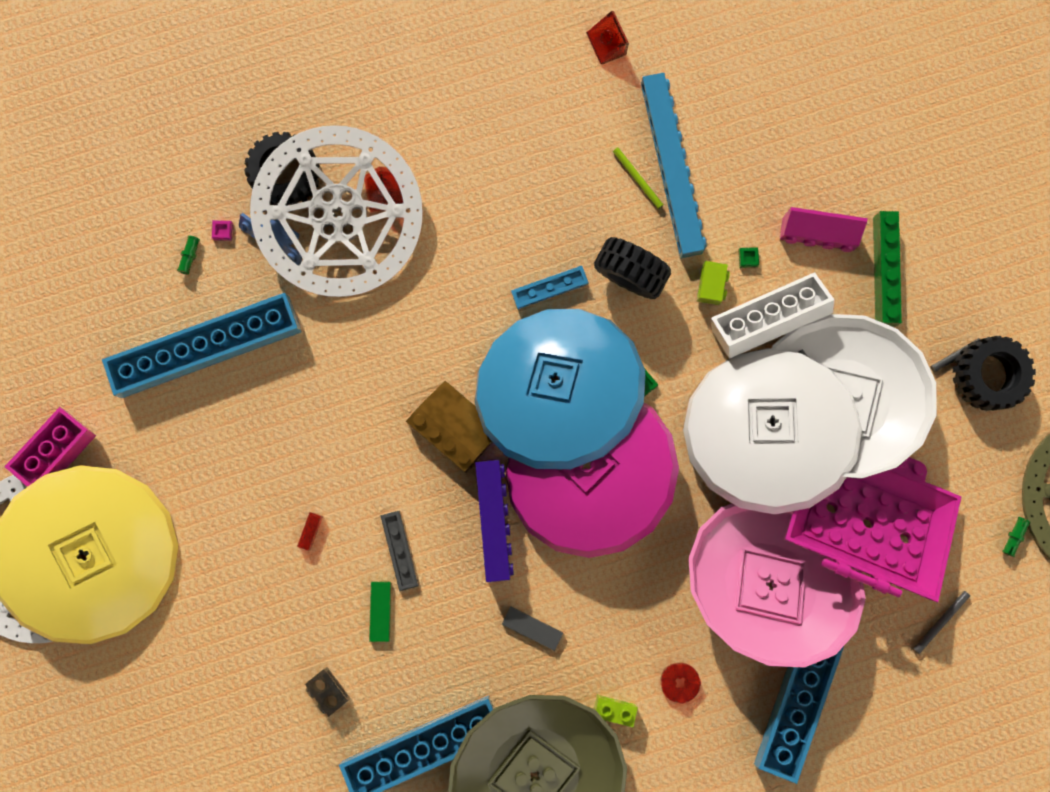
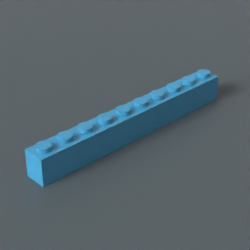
[641,73,707,259]

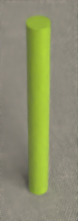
[613,147,664,209]

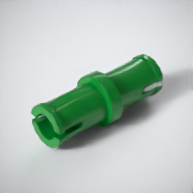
[177,235,200,275]
[1002,517,1031,557]

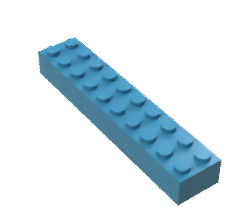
[102,293,302,398]

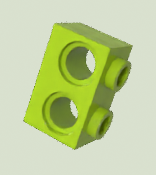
[594,694,638,727]

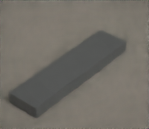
[380,510,419,591]

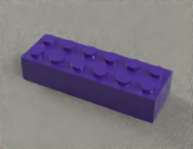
[475,460,514,582]

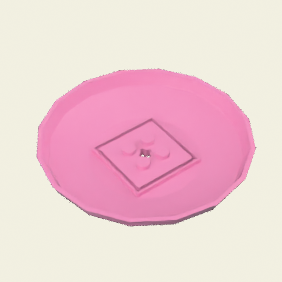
[689,504,866,667]

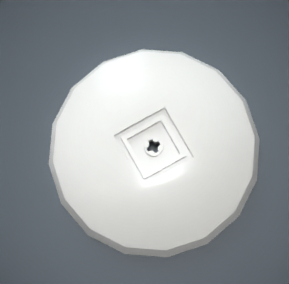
[767,314,937,478]
[683,348,862,515]

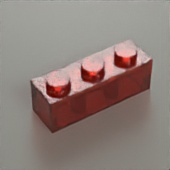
[297,512,323,551]

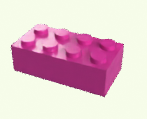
[5,407,97,487]

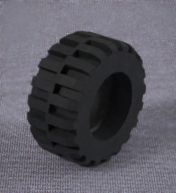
[244,132,320,206]
[594,237,671,299]
[953,336,1036,411]

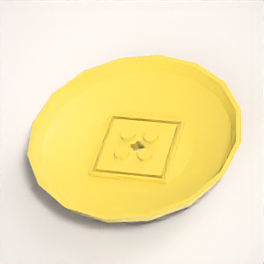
[0,465,178,644]

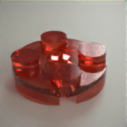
[660,662,701,704]

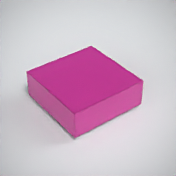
[212,220,233,241]

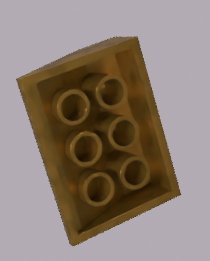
[406,381,492,473]

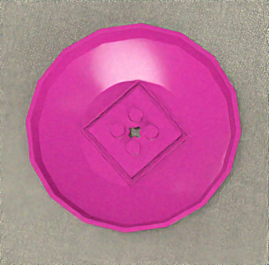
[505,403,679,558]

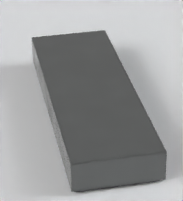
[502,606,563,651]

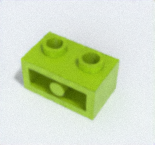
[697,261,730,305]

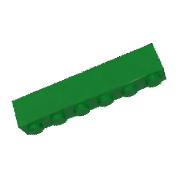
[873,211,902,327]

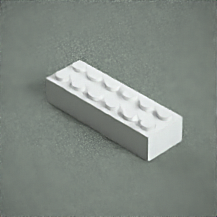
[711,272,834,359]

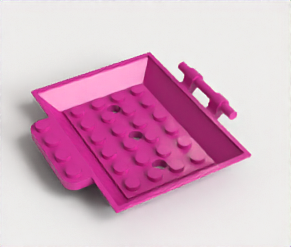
[785,457,962,603]

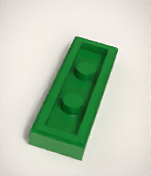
[369,582,391,642]

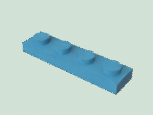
[511,266,589,310]

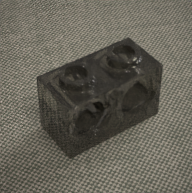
[305,667,351,716]

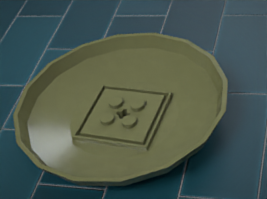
[448,695,627,792]

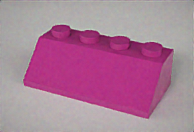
[780,207,868,252]

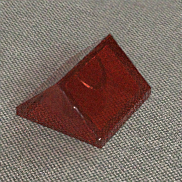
[586,11,629,64]
[364,166,404,212]

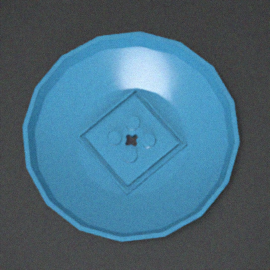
[475,309,645,469]

